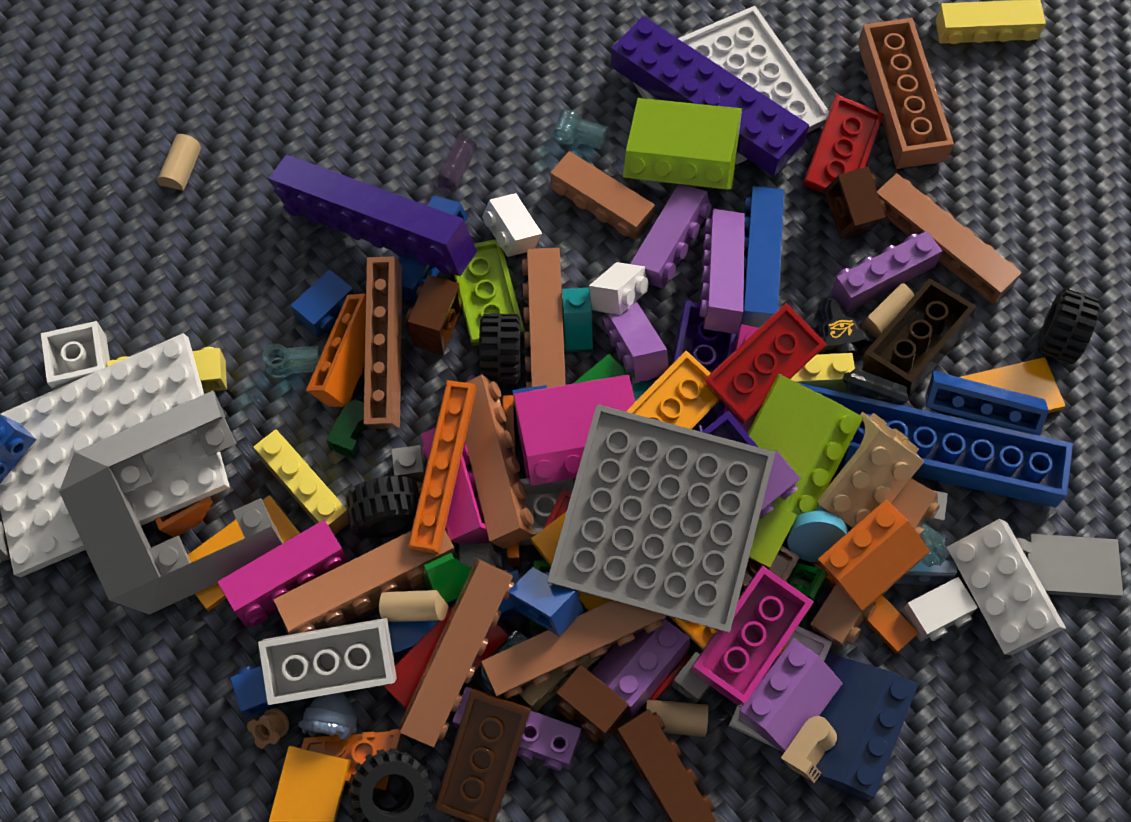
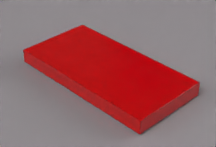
[802,94,884,194]
[703,303,827,424]
[383,604,509,709]

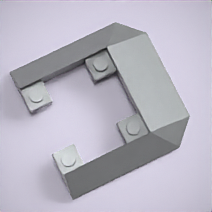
[59,391,283,614]

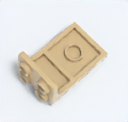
[817,412,924,528]

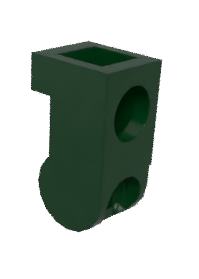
[326,400,368,460]

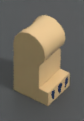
[781,716,837,783]

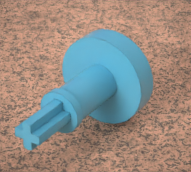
[787,505,847,562]

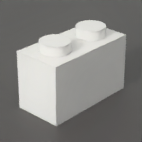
[482,193,542,257]
[589,262,648,315]
[902,577,978,642]

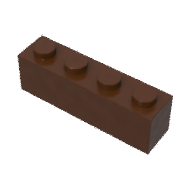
[614,709,716,822]

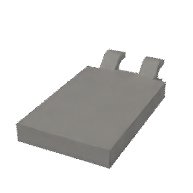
[1016,534,1123,599]

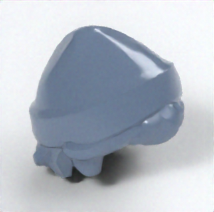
[298,692,357,740]

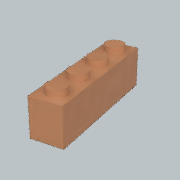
[550,151,655,240]

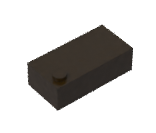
[862,278,976,399]

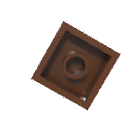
[824,166,886,239]
[406,274,462,355]
[556,664,629,745]

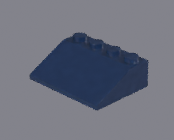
[781,653,918,804]

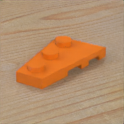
[301,729,402,792]

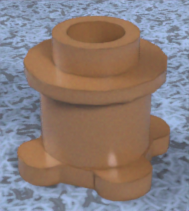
[247,708,289,749]

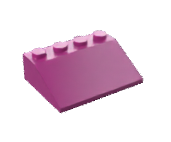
[514,375,635,486]

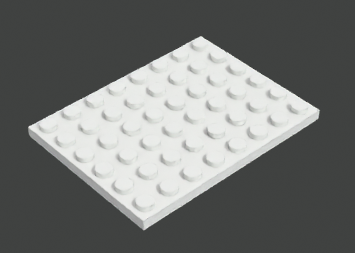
[0,333,230,577]

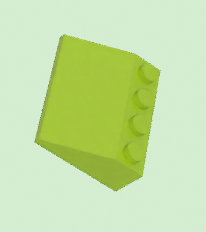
[623,98,742,189]
[747,374,863,516]

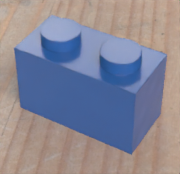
[291,269,354,337]
[508,567,584,636]

